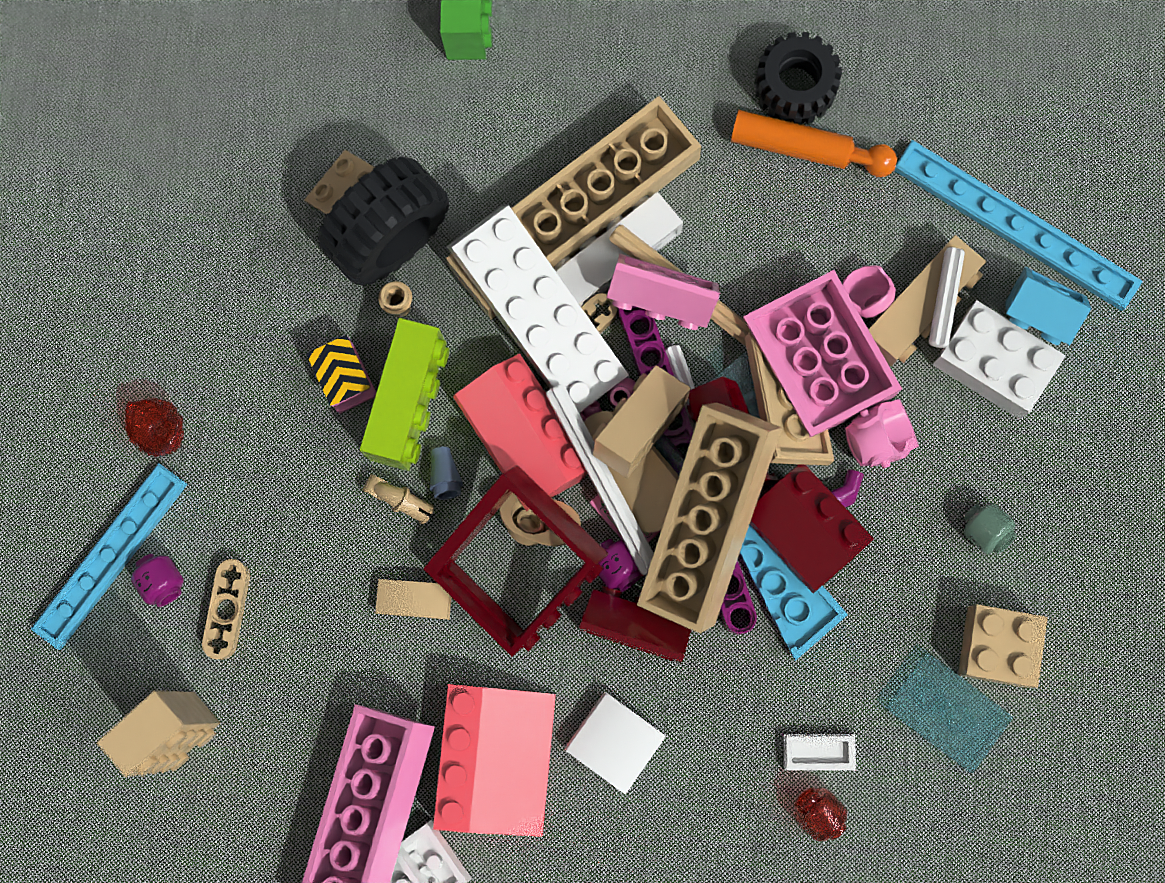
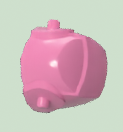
[845,399,919,468]

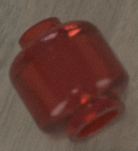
[794,787,848,842]

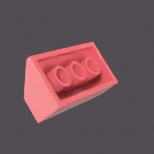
[453,353,588,511]

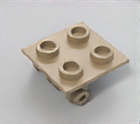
[304,150,374,214]

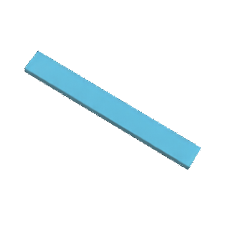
[894,140,1143,311]

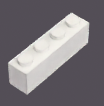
[554,192,683,307]

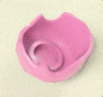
[842,265,896,318]

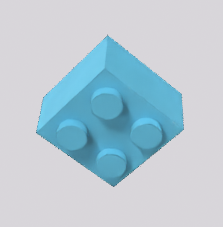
[1005,266,1092,345]

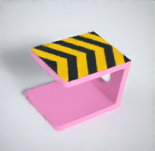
[306,334,376,414]

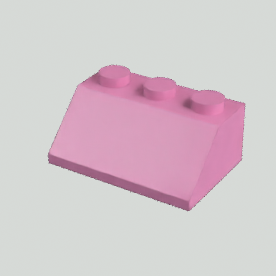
[606,254,720,330]

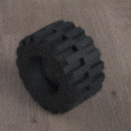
[755,32,842,124]

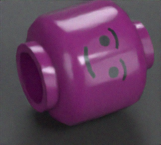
[598,538,643,592]
[131,554,184,607]

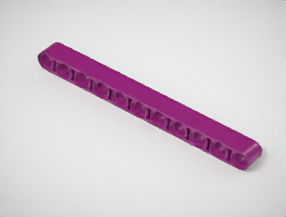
[617,306,757,635]

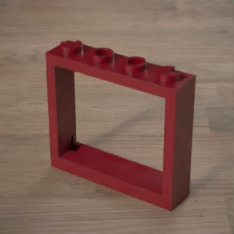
[423,465,609,657]

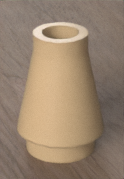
[378,281,412,317]

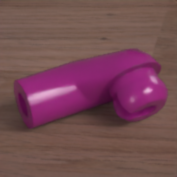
[830,469,864,508]

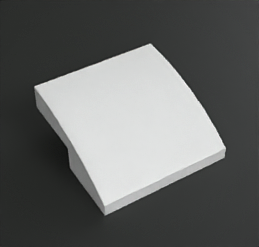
[564,692,666,794]
[390,820,472,883]

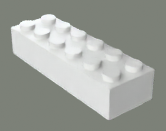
[447,205,629,413]

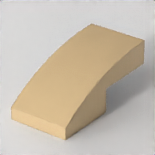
[375,579,452,620]

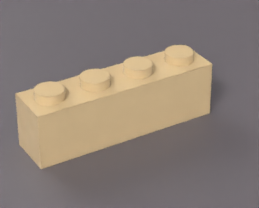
[869,235,987,367]

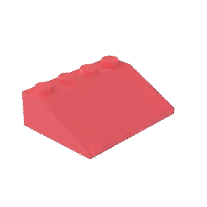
[433,684,556,837]

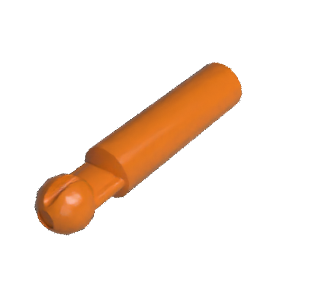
[731,110,897,177]

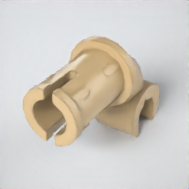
[362,474,434,524]

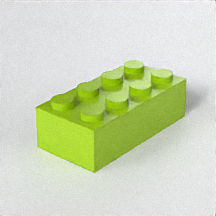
[360,318,450,471]

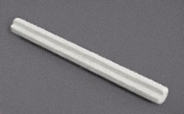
[546,384,654,575]

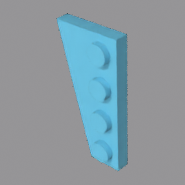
[739,524,848,661]

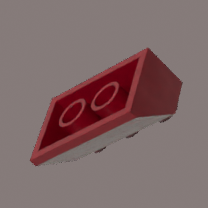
[750,464,874,593]
[579,586,691,664]

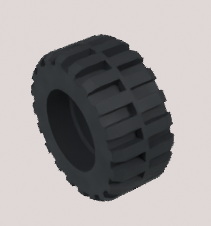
[318,157,449,286]

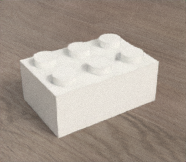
[933,300,1066,420]

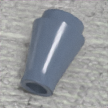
[429,447,463,500]

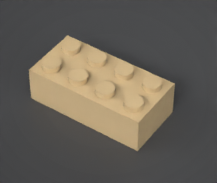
[97,691,221,777]

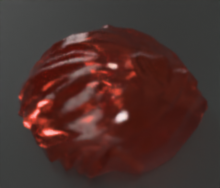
[125,397,185,458]

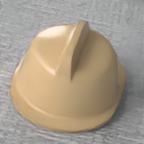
[499,493,581,547]

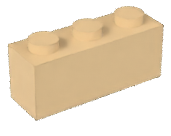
[592,365,691,478]

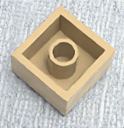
[958,604,1048,688]

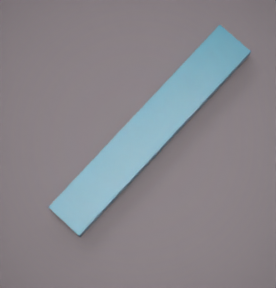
[31,463,188,650]

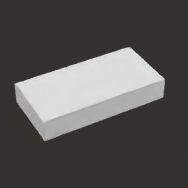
[783,734,856,770]

